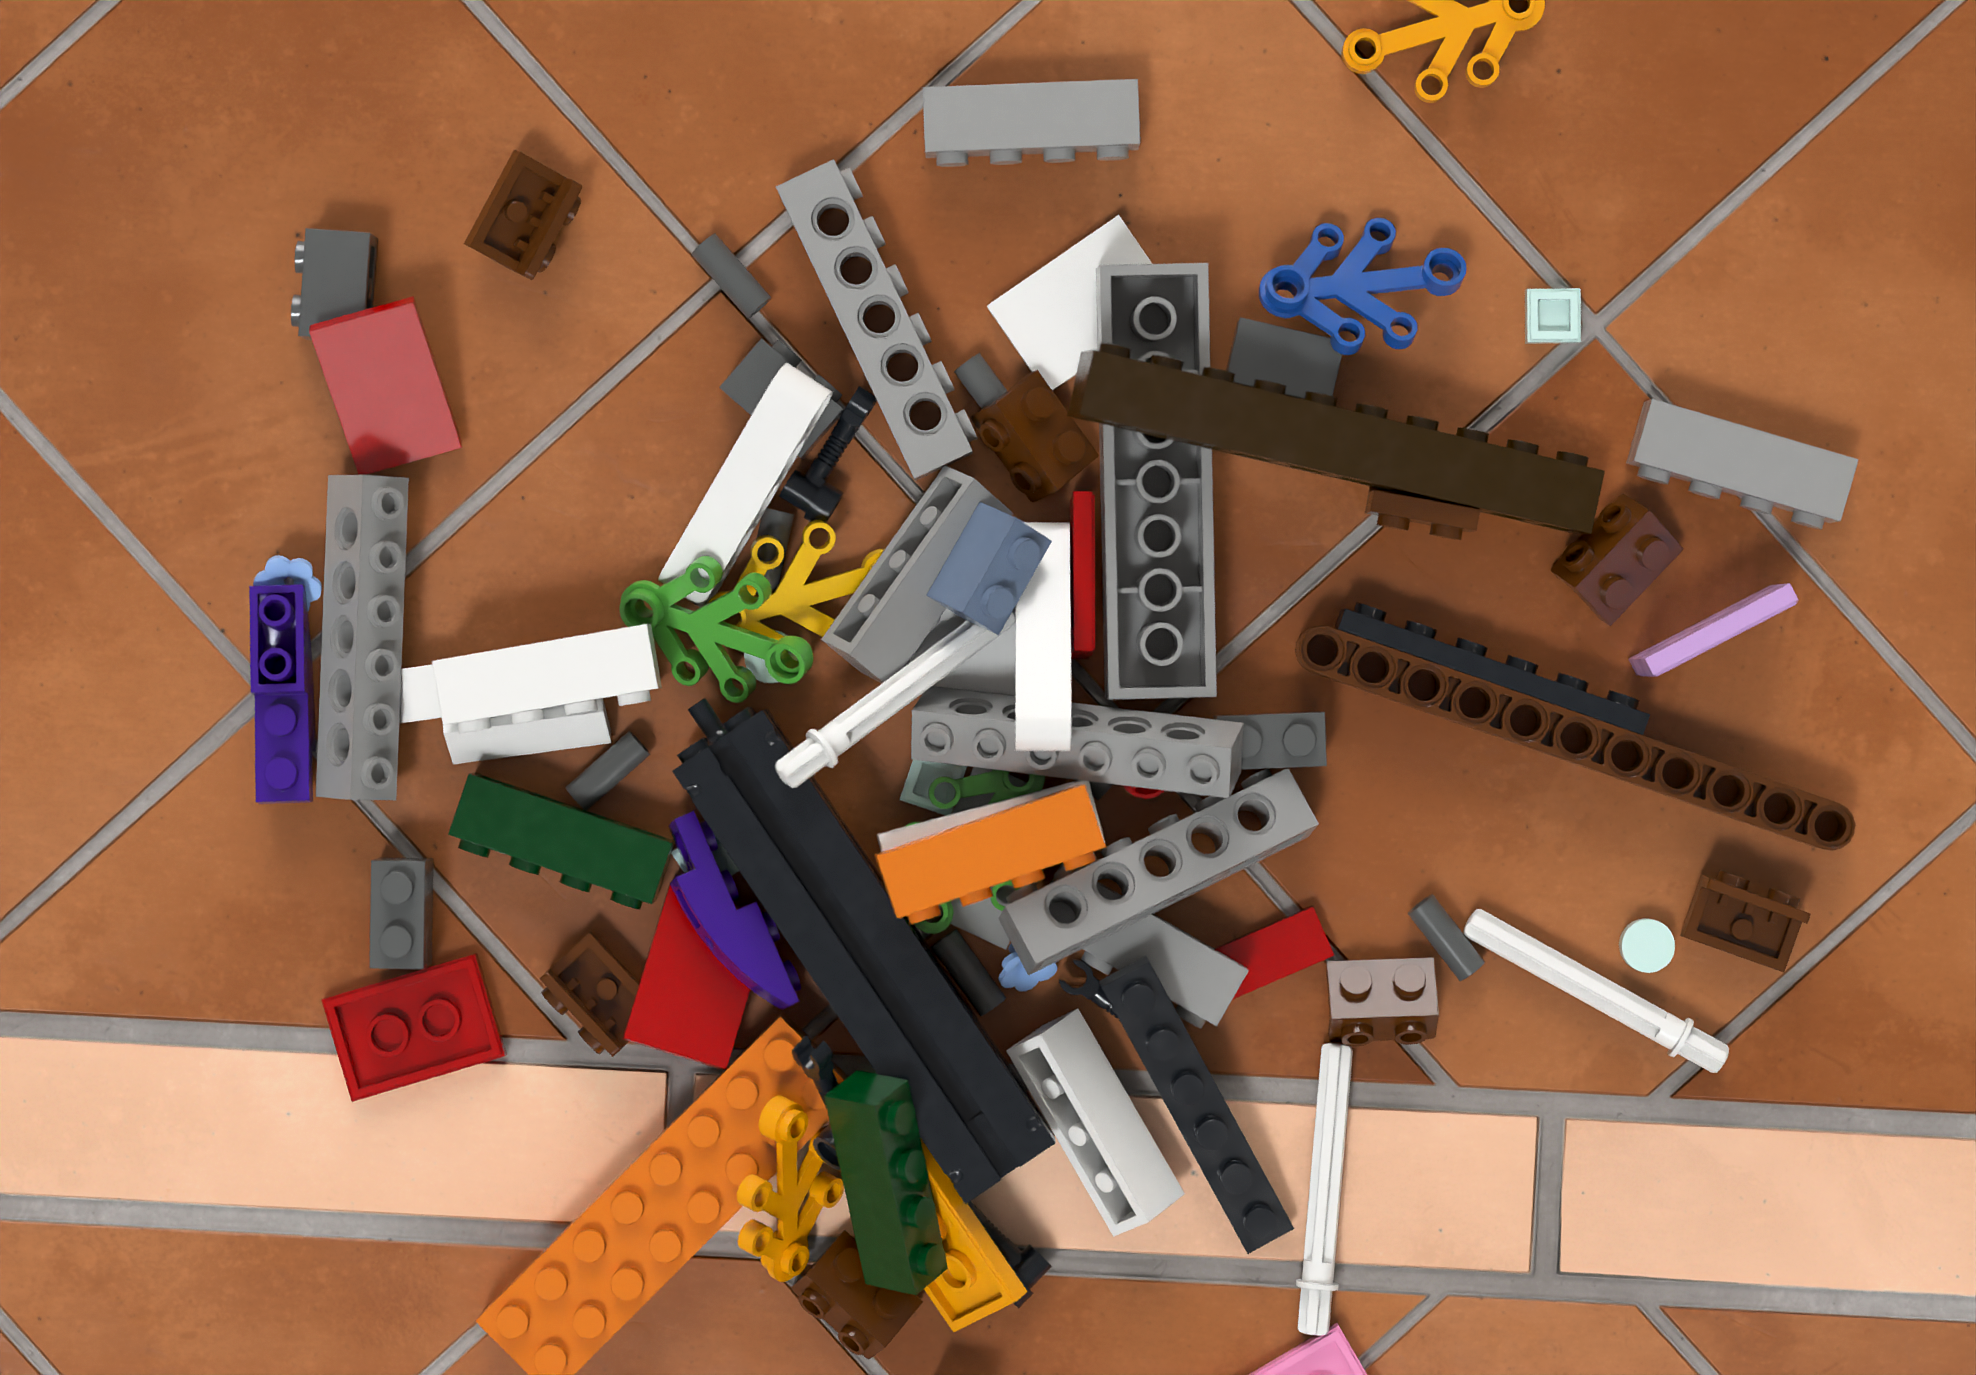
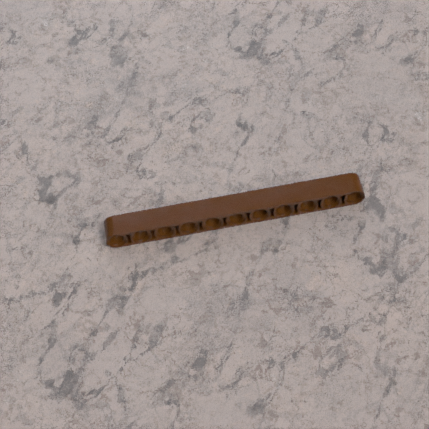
[1295,626,1856,850]

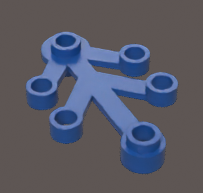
[1258,218,1466,355]

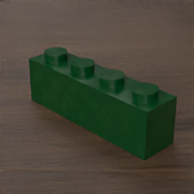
[448,772,676,910]
[824,1070,948,1295]

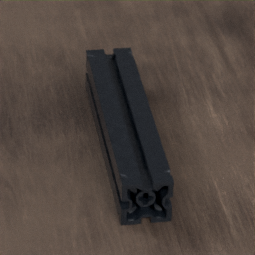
[672,698,1056,1204]

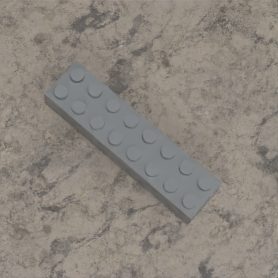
[1096,263,1217,700]

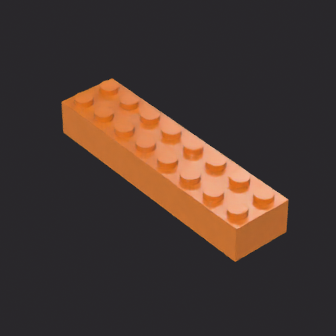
[475,1011,849,1375]

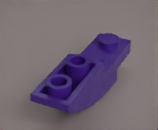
[249,584,316,804]
[668,811,801,1010]

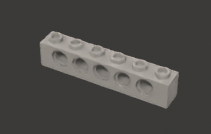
[776,159,978,481]
[316,475,409,800]
[911,686,1244,798]
[998,768,1319,976]

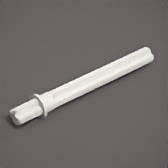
[775,612,1016,788]
[1463,909,1729,1073]
[1296,1043,1353,1335]

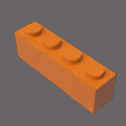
[874,784,1106,924]

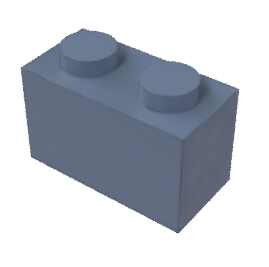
[926,502,1052,635]

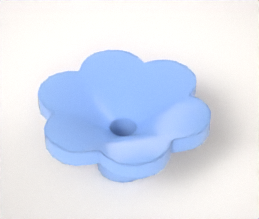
[253,555,322,611]
[998,944,1058,992]

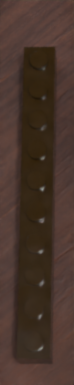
[1067,343,1605,534]

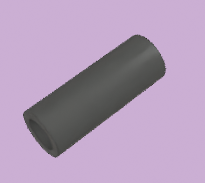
[691,233,772,319]
[954,353,1007,409]
[756,508,794,594]
[565,731,651,811]
[1407,894,1485,981]
[931,929,1006,1016]

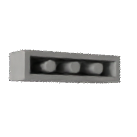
[923,79,1140,167]
[1626,399,1859,530]
[821,465,1013,683]
[1049,862,1249,1028]

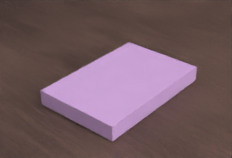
[1628,583,1798,677]

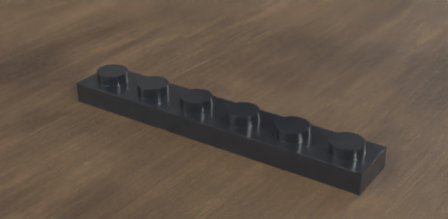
[1334,602,1650,735]
[1099,956,1294,1254]

